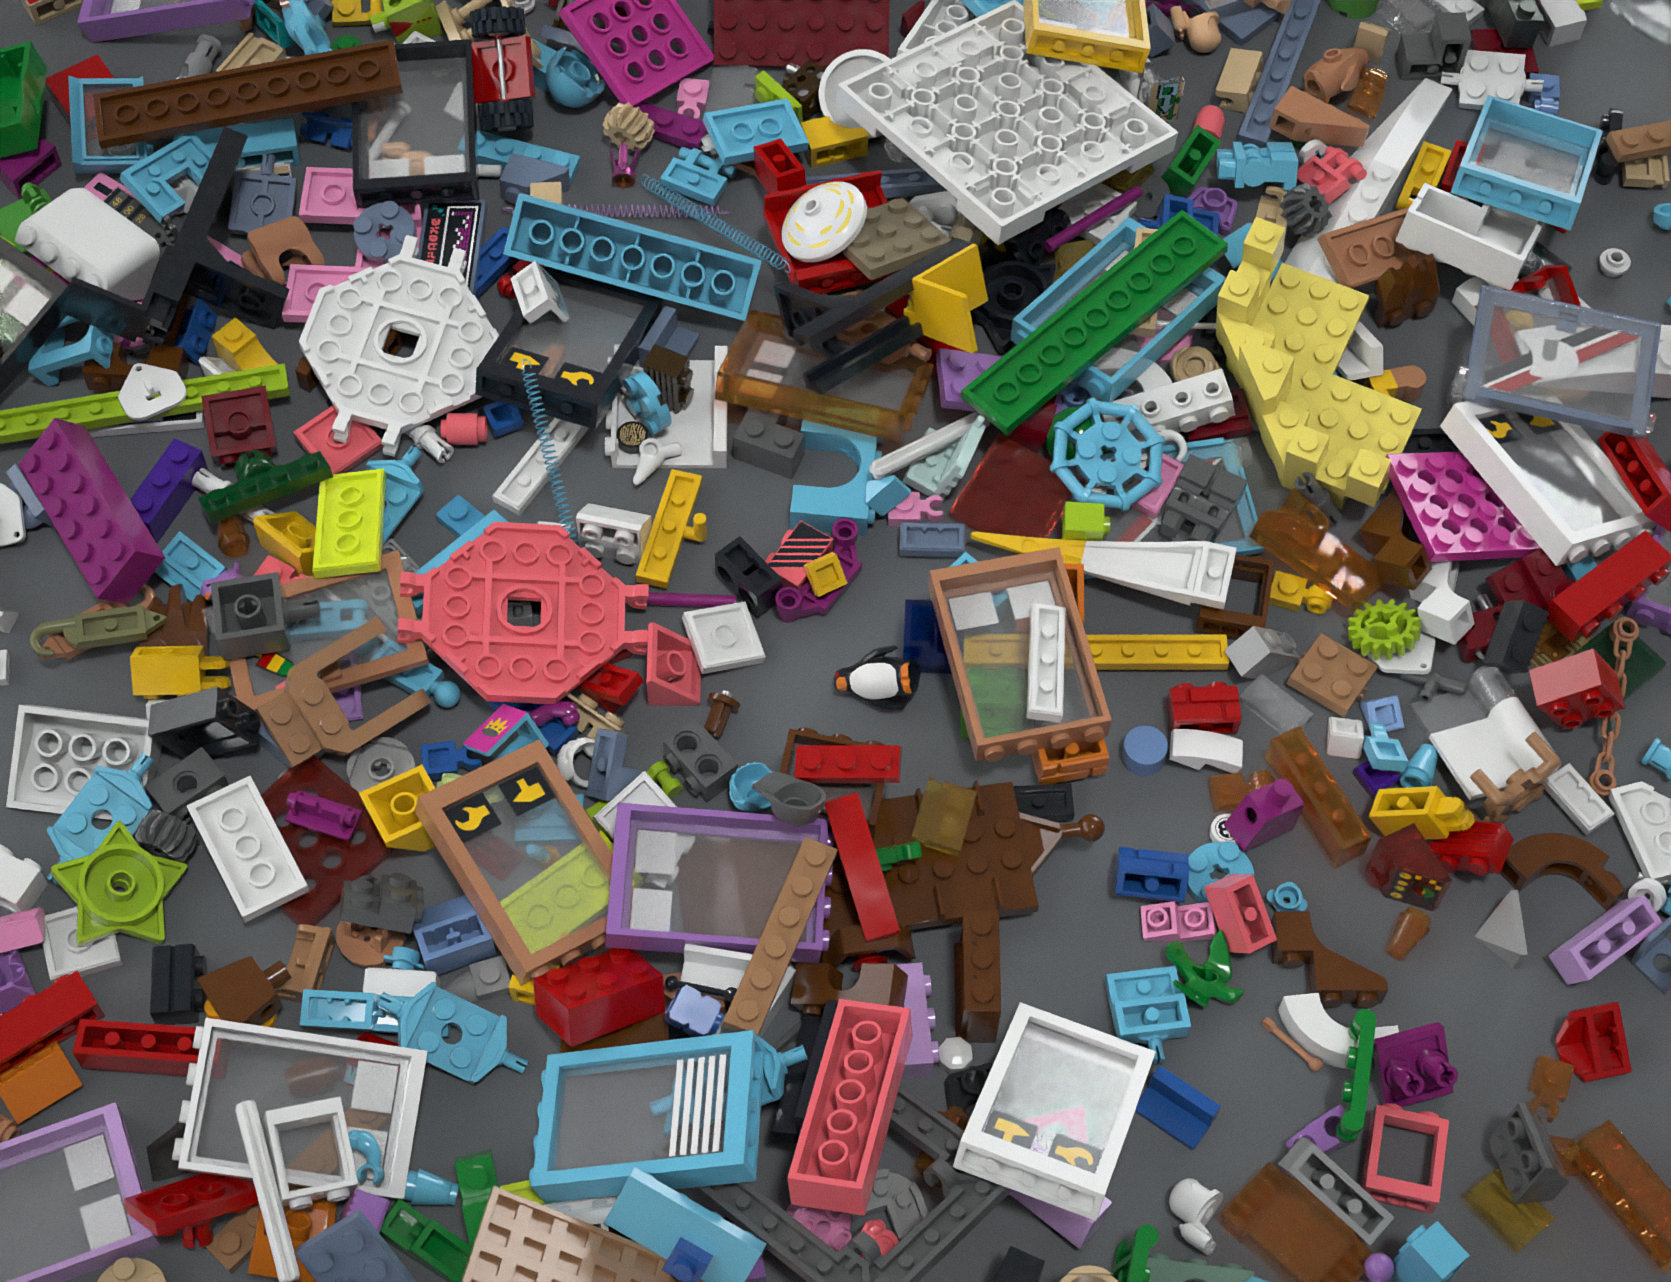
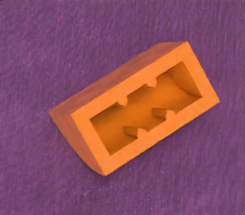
[0,1041,83,1124]

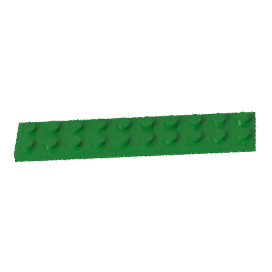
[961,210,1228,435]

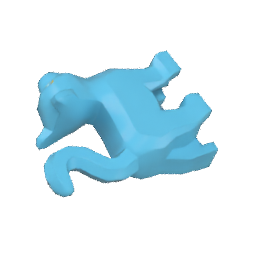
[282,0,332,55]

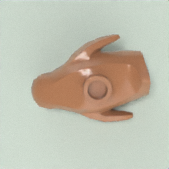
[1303,47,1370,104]

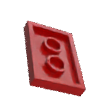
[124,1173,259,1248]

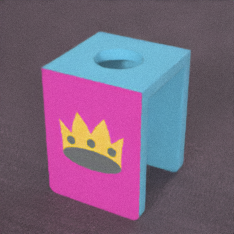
[463,704,550,761]

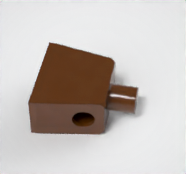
[197,956,292,1045]

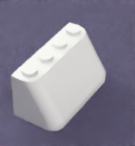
[14,188,160,301]

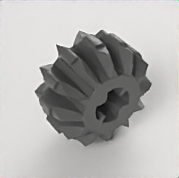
[1279,183,1332,238]
[135,810,198,862]

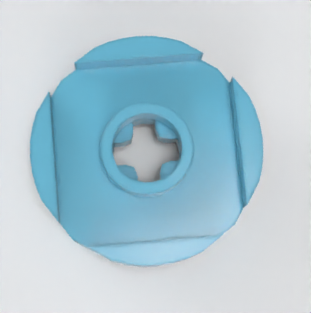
[622,371,672,436]
[1187,841,1254,903]

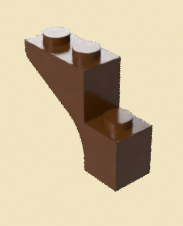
[1359,488,1432,590]
[1271,911,1388,1008]

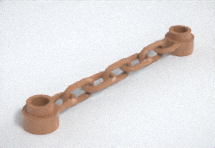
[1586,617,1639,799]

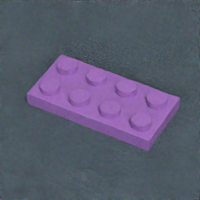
[935,348,1063,416]

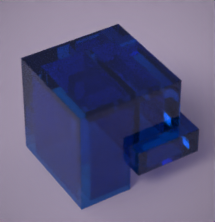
[902,599,964,674]

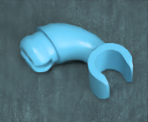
[348,1130,384,1185]

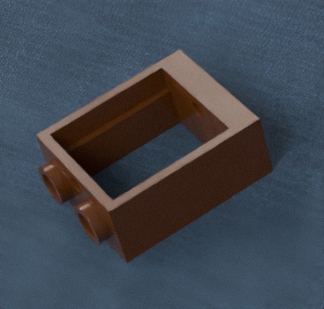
[1195,554,1275,640]

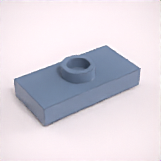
[900,522,965,557]

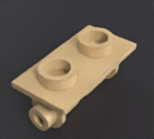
[566,693,631,740]

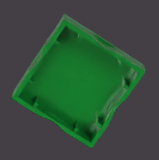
[0,41,47,158]

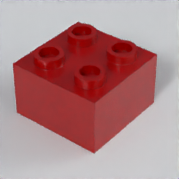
[1529,649,1625,729]

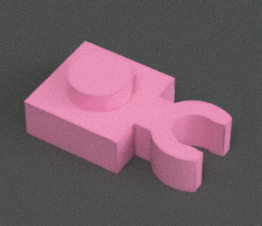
[676,78,710,120]
[888,492,943,526]

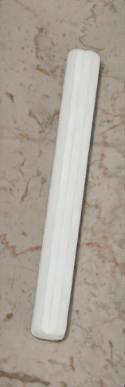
[869,412,990,479]
[235,1100,300,1282]

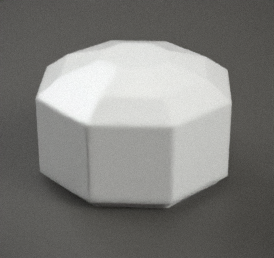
[939,1037,973,1074]

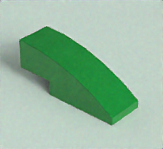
[379,1198,471,1282]

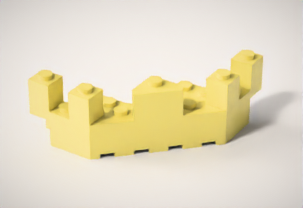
[1216,217,1422,510]

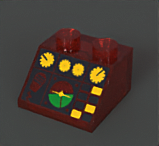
[1366,823,1452,911]

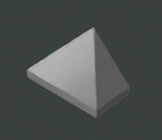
[1474,890,1528,968]

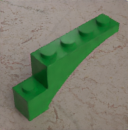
[455,1149,499,1249]

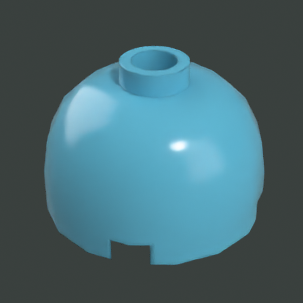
[545,47,605,108]

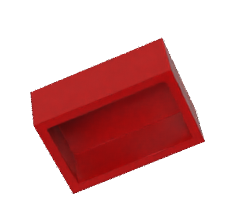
[533,948,665,1047]

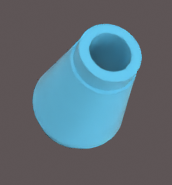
[1400,744,1439,788]
[403,1168,459,1206]

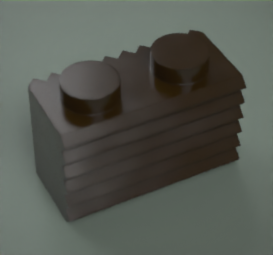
[642,344,694,414]

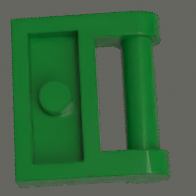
[1111,1224,1159,1282]

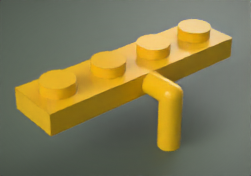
[635,469,707,589]

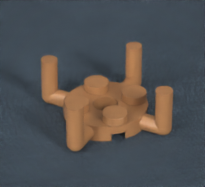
[1463,732,1561,823]

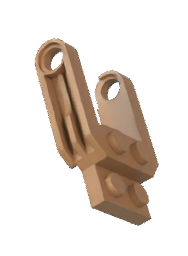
[255,616,431,768]

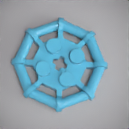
[1050,398,1166,512]

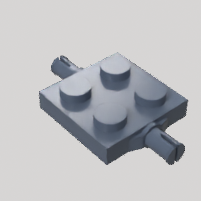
[228,154,298,249]

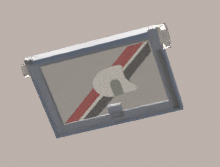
[1451,285,1662,439]

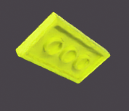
[312,468,386,579]

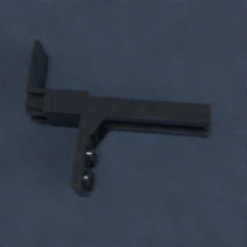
[62,126,290,347]

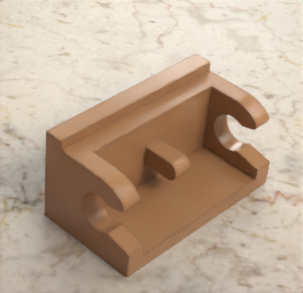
[278,924,336,1003]

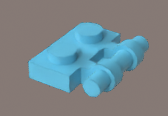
[660,147,737,207]

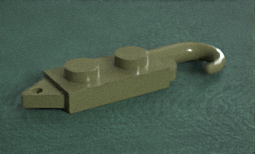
[29,605,167,657]

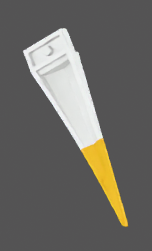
[970,532,1237,609]

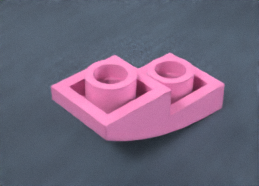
[1141,901,1217,942]

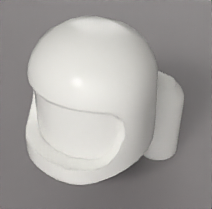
[1169,1178,1223,1255]

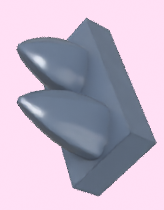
[6,464,54,529]

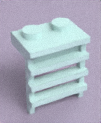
[902,415,986,501]

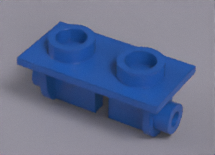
[300,111,352,151]
[173,298,218,366]

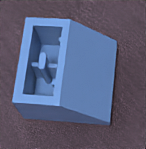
[412,895,496,975]

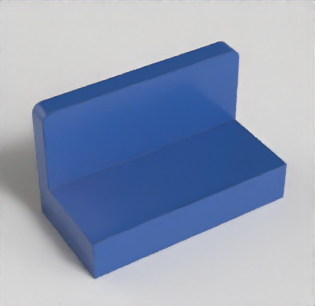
[1135,1065,1221,1150]

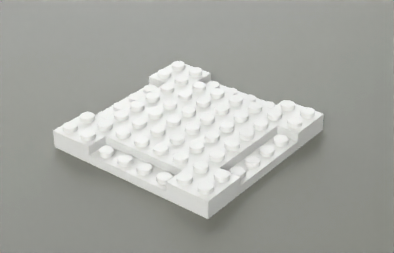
[835,0,1179,245]

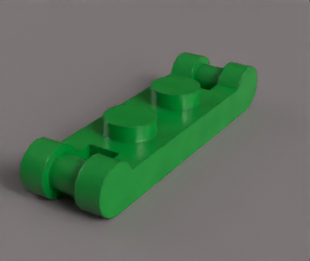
[1336,1009,1376,1143]

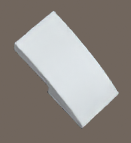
[1169,729,1243,774]

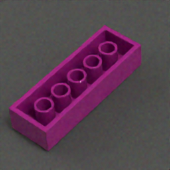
[18,418,165,605]

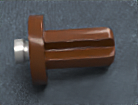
[704,690,740,738]

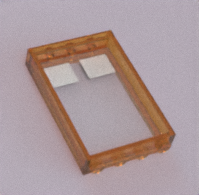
[715,309,934,442]

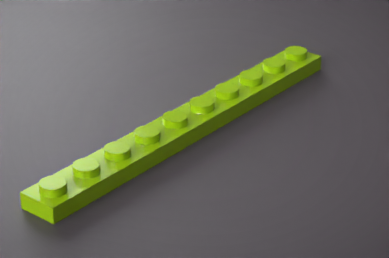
[0,363,290,444]

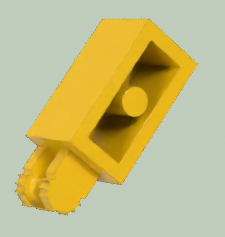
[130,645,231,699]
[1369,786,1475,841]

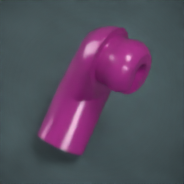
[528,701,580,727]

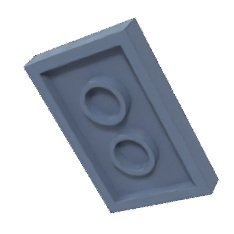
[295,1209,417,1282]

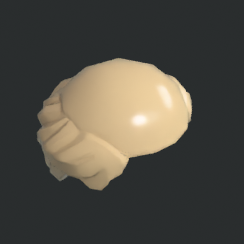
[1169,346,1220,383]

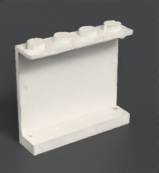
[605,346,728,469]

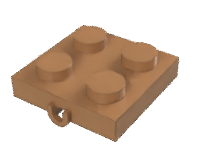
[1287,633,1378,718]

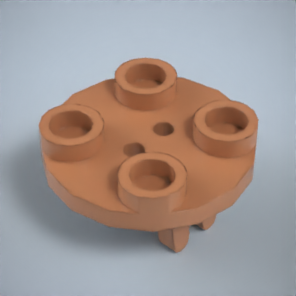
[336,921,407,968]

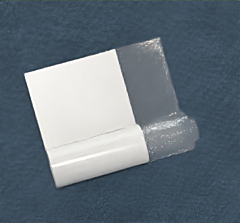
[1409,666,1561,801]

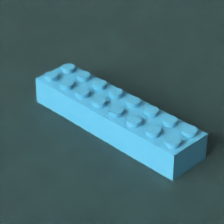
[503,193,762,321]

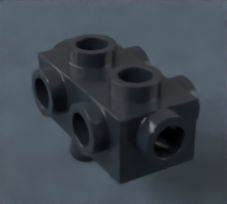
[1003,207,1071,266]

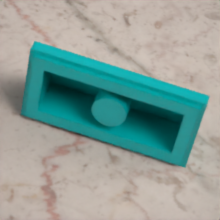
[254,0,297,48]

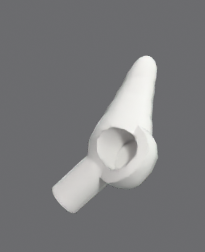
[633,438,682,485]

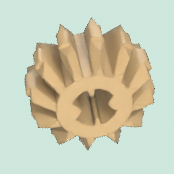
[603,102,655,153]

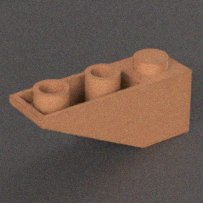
[1269,86,1370,147]

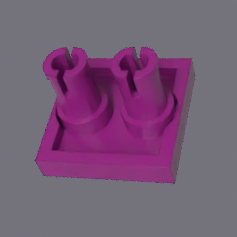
[1373,1022,1458,1107]

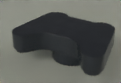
[945,1063,1014,1123]

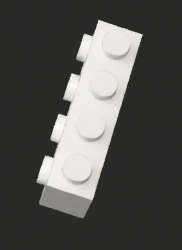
[1101,368,1235,440]

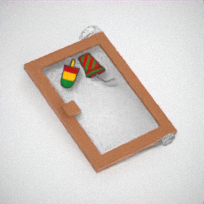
[205,550,430,710]

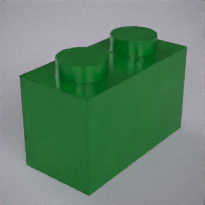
[1160,125,1222,197]

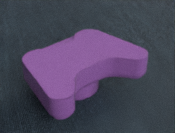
[1188,187,1238,236]

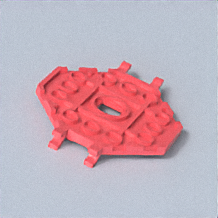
[397,522,649,704]

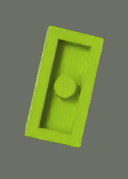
[755,70,803,125]

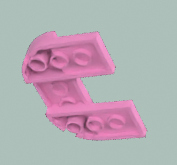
[282,167,423,323]

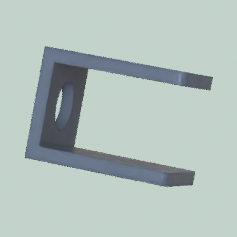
[1630,916,1671,995]

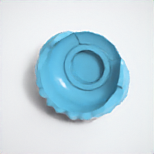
[729,762,773,813]

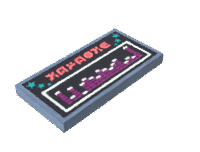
[417,200,487,295]

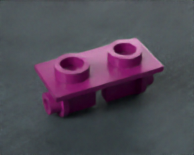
[284,790,362,842]

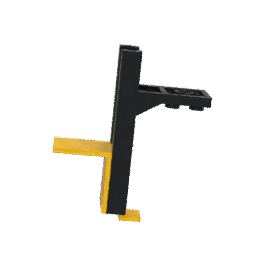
[774,238,988,394]

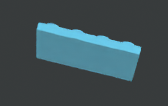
[604,1167,767,1282]

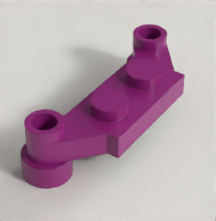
[775,518,862,623]

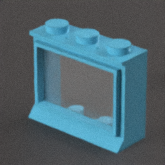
[68,76,153,174]

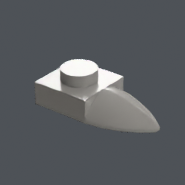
[443,955,510,1002]

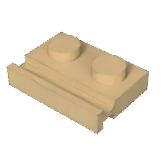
[216,32,287,72]
[1621,153,1670,188]

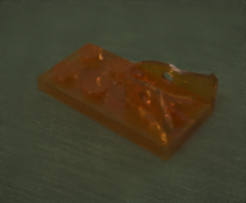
[1249,487,1386,612]

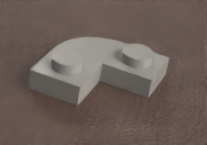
[851,1169,929,1242]

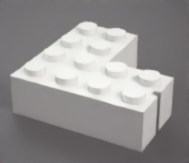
[1396,183,1545,291]

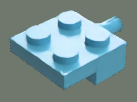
[1105,966,1191,1064]

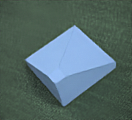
[1359,695,1405,732]

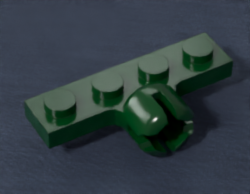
[198,450,333,524]

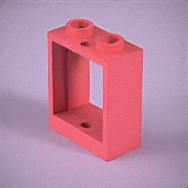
[1361,1103,1449,1214]

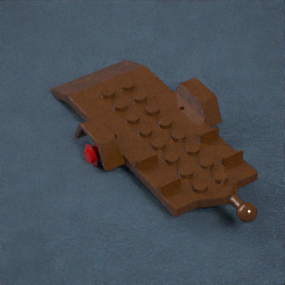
[676,780,1105,972]

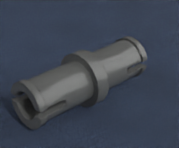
[1294,472,1342,527]

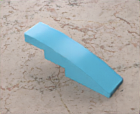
[300,989,451,1037]

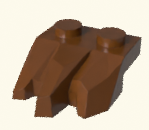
[1373,253,1440,329]
[139,584,212,656]

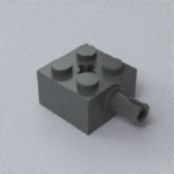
[211,572,321,660]

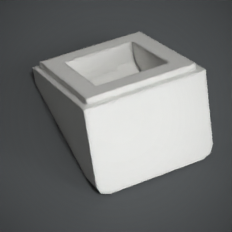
[1327,717,1364,759]

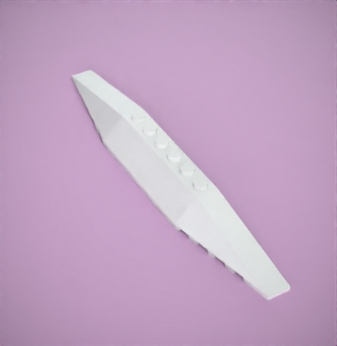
[1239,78,1452,432]

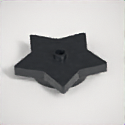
[971,252,1056,353]

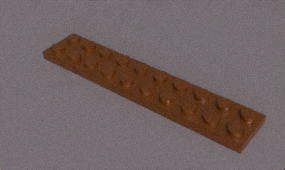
[93,39,403,149]

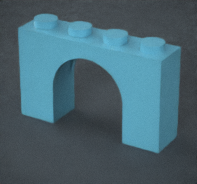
[790,405,885,536]

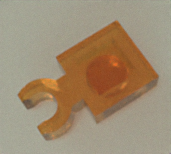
[1528,1054,1575,1123]

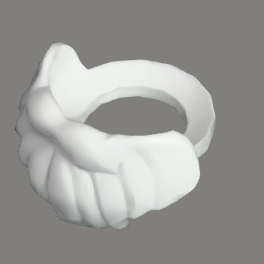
[557,737,595,788]

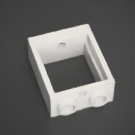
[263,1096,358,1210]

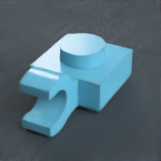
[1363,722,1409,772]

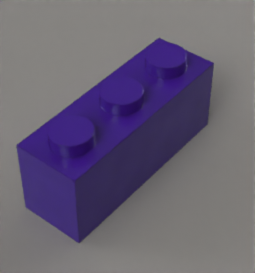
[130,438,209,543]

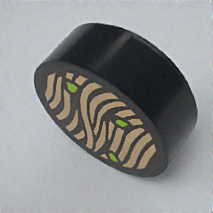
[617,421,649,454]

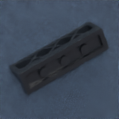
[772,1000,838,1143]

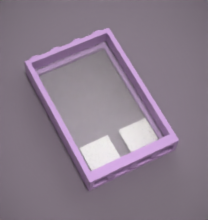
[0,1102,161,1282]

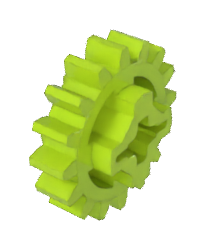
[1348,599,1421,660]

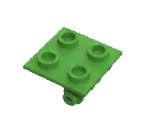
[0,182,52,253]

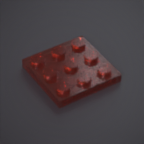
[948,433,1082,554]

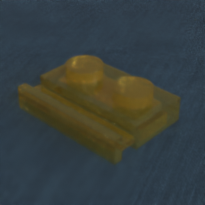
[910,777,977,857]
[1464,1166,1556,1253]

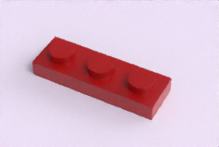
[794,745,902,783]

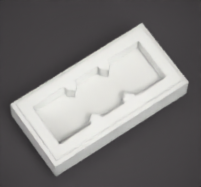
[1542,763,1615,836]

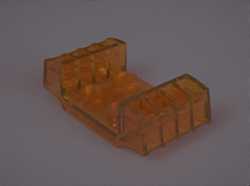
[1221,1162,1374,1282]

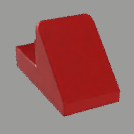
[576,663,644,714]

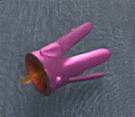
[609,142,640,189]

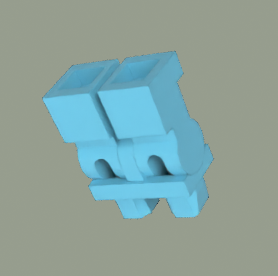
[1215,142,1299,190]

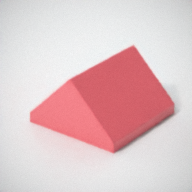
[646,622,701,706]

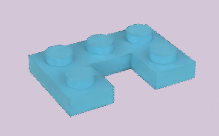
[119,132,213,224]

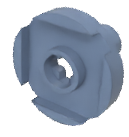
[353,201,417,264]

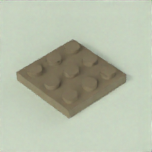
[841,198,951,280]

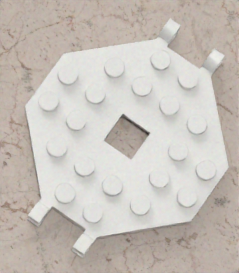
[299,235,499,457]

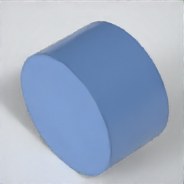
[1121,725,1168,776]

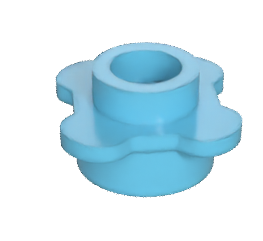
[1266,882,1307,911]
[383,946,425,971]

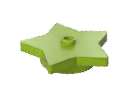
[50,821,187,946]

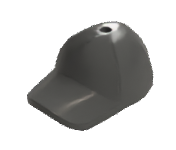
[752,772,826,826]

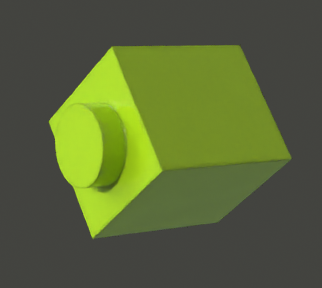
[1062,501,1110,541]

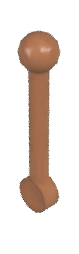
[1261,1017,1323,1072]

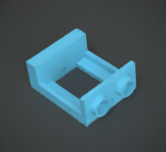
[28,315,114,387]

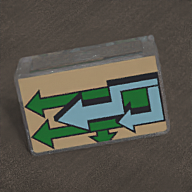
[1137,61,1185,122]

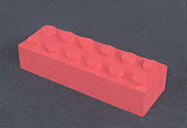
[787,999,913,1216]

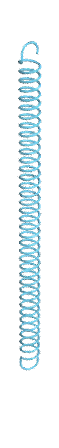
[641,174,791,273]
[521,359,580,547]

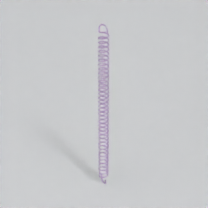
[501,204,730,218]

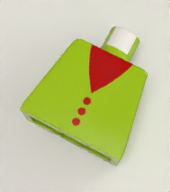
[370,0,444,42]

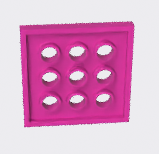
[558,0,714,107]
[1386,451,1541,562]

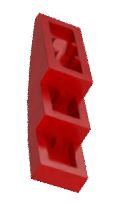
[825,792,901,943]

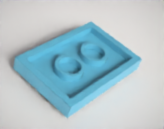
[703,98,809,165]

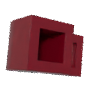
[1006,394,1057,456]

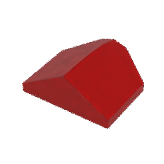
[1555,1001,1632,1082]

